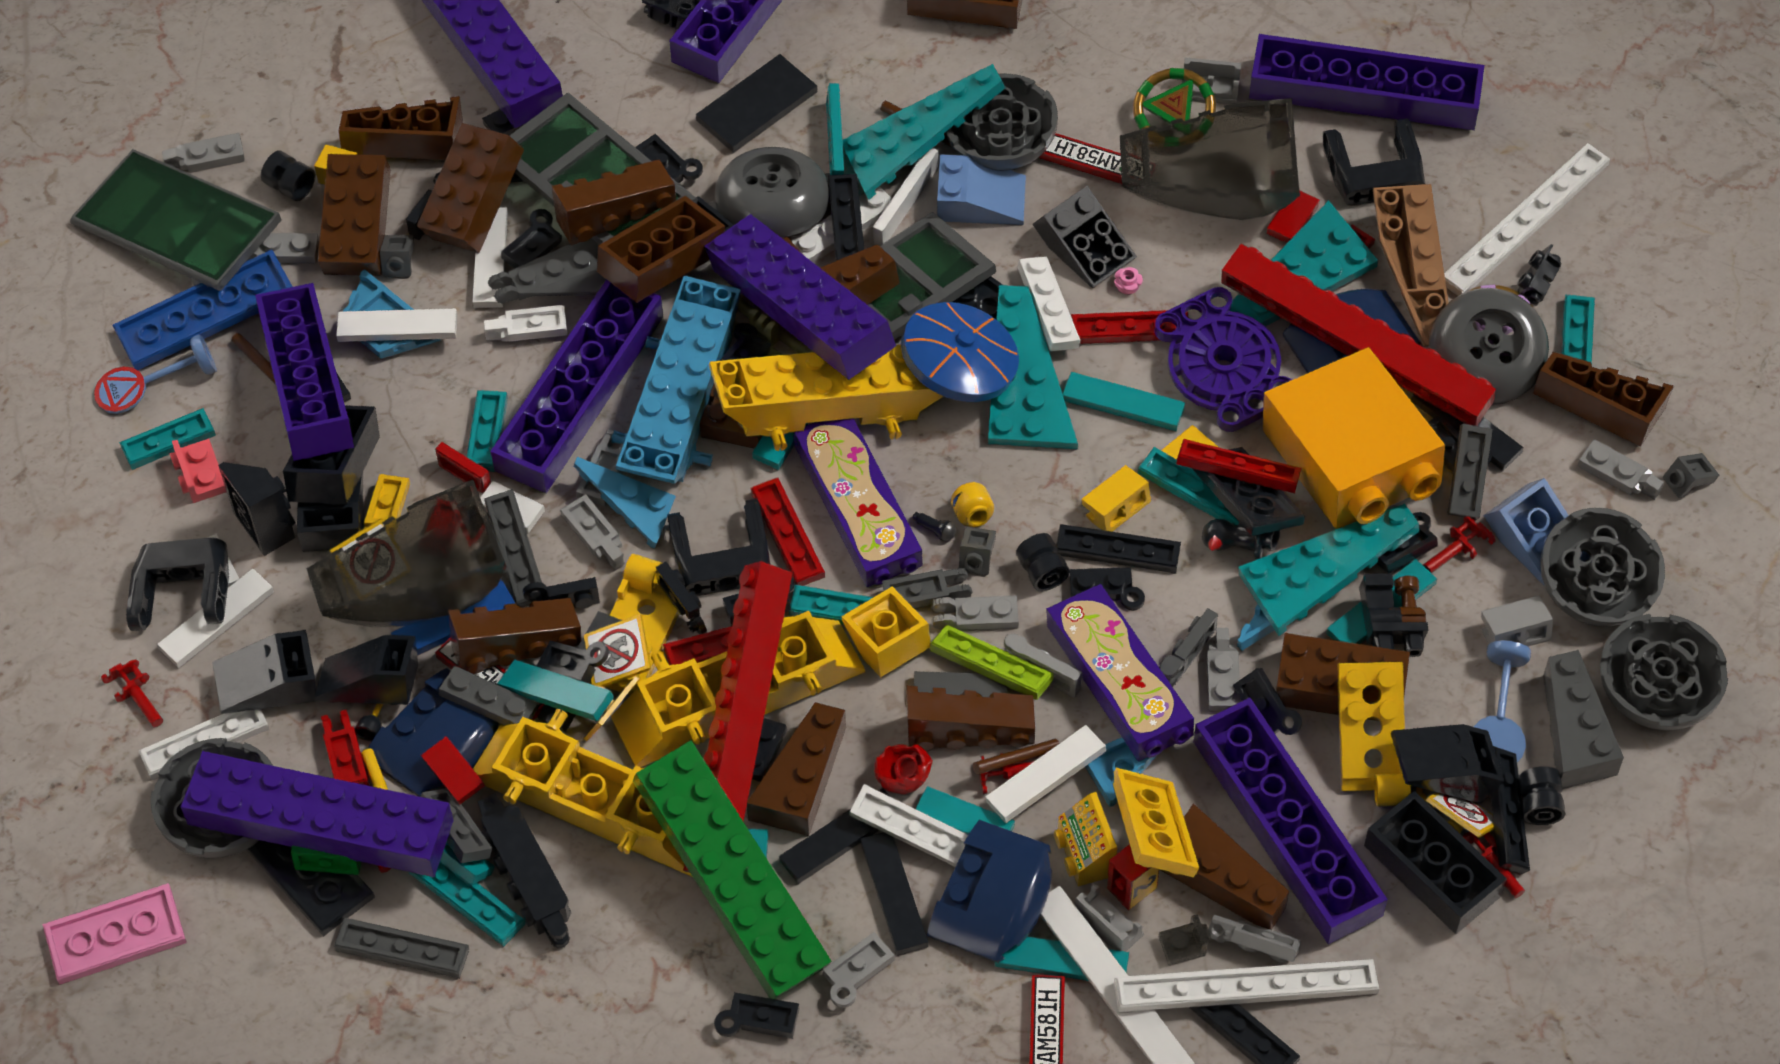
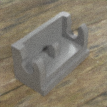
[1182,57,1241,105]
[1481,595,1553,646]
[1075,883,1144,951]

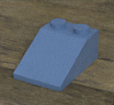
[937,155,1026,225]
[1483,478,1590,586]

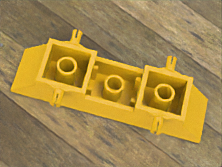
[709,344,944,451]
[611,611,865,767]
[473,709,693,877]

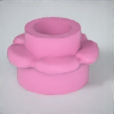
[1114,267,1143,294]

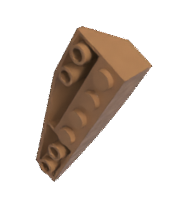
[1373,184,1449,347]

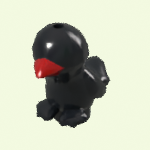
[1202,519,1280,559]

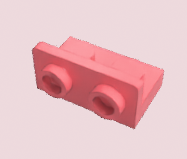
[169,439,227,503]

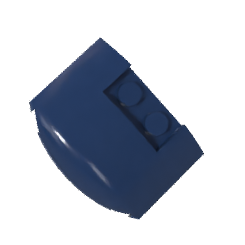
[1282,289,1421,373]
[367,668,499,797]
[927,820,1052,963]

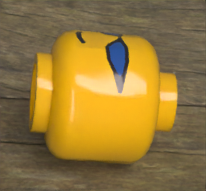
[951,482,995,527]

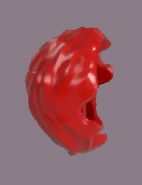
[874,744,933,794]

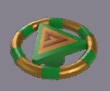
[1133,68,1216,146]

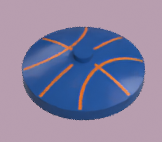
[901,302,1019,402]

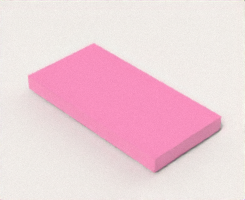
[42,883,187,985]

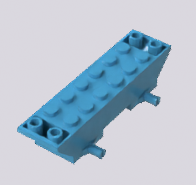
[611,276,741,484]

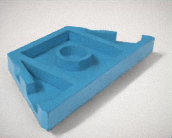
[343,269,441,359]

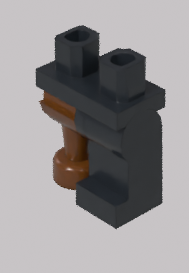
[1359,574,1429,657]

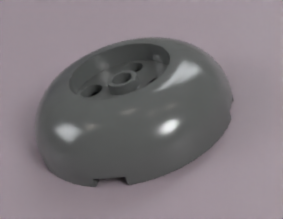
[945,73,1058,171]
[715,147,830,237]
[1429,288,1549,405]
[1540,508,1665,627]
[1600,614,1728,730]
[151,738,273,859]

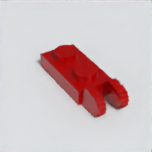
[321,709,369,786]

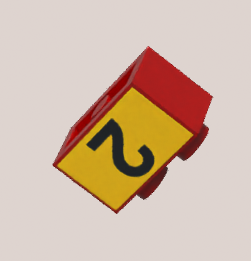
[1107,844,1159,911]

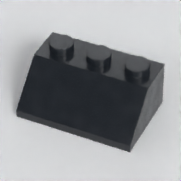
[218,462,296,556]

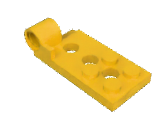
[605,553,680,695]
[1337,662,1411,807]
[1113,768,1199,878]

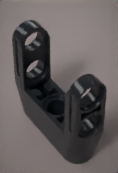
[1322,118,1425,205]
[667,498,770,596]
[126,538,229,631]

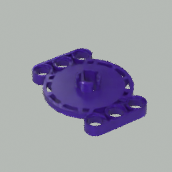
[1155,287,1292,432]

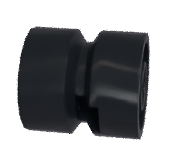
[261,150,316,201]
[1016,533,1070,591]
[1519,766,1566,825]

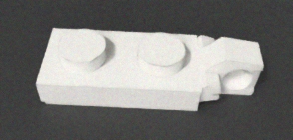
[484,305,567,342]

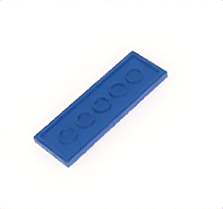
[112,250,293,370]

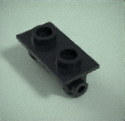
[1517,244,1561,304]

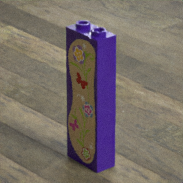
[794,418,923,588]
[1046,584,1194,762]

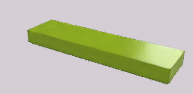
[930,625,1053,700]

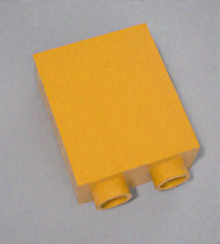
[1263,347,1445,529]

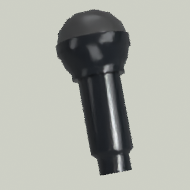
[912,512,956,541]

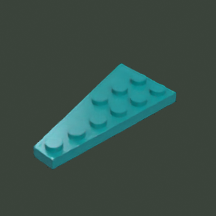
[843,64,1005,200]
[1230,200,1378,327]
[988,285,1078,449]
[1238,503,1419,636]

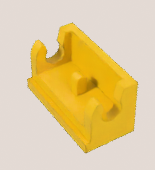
[1081,465,1151,532]

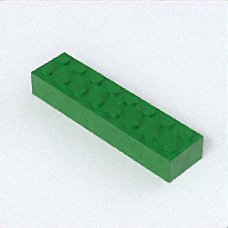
[633,740,832,999]

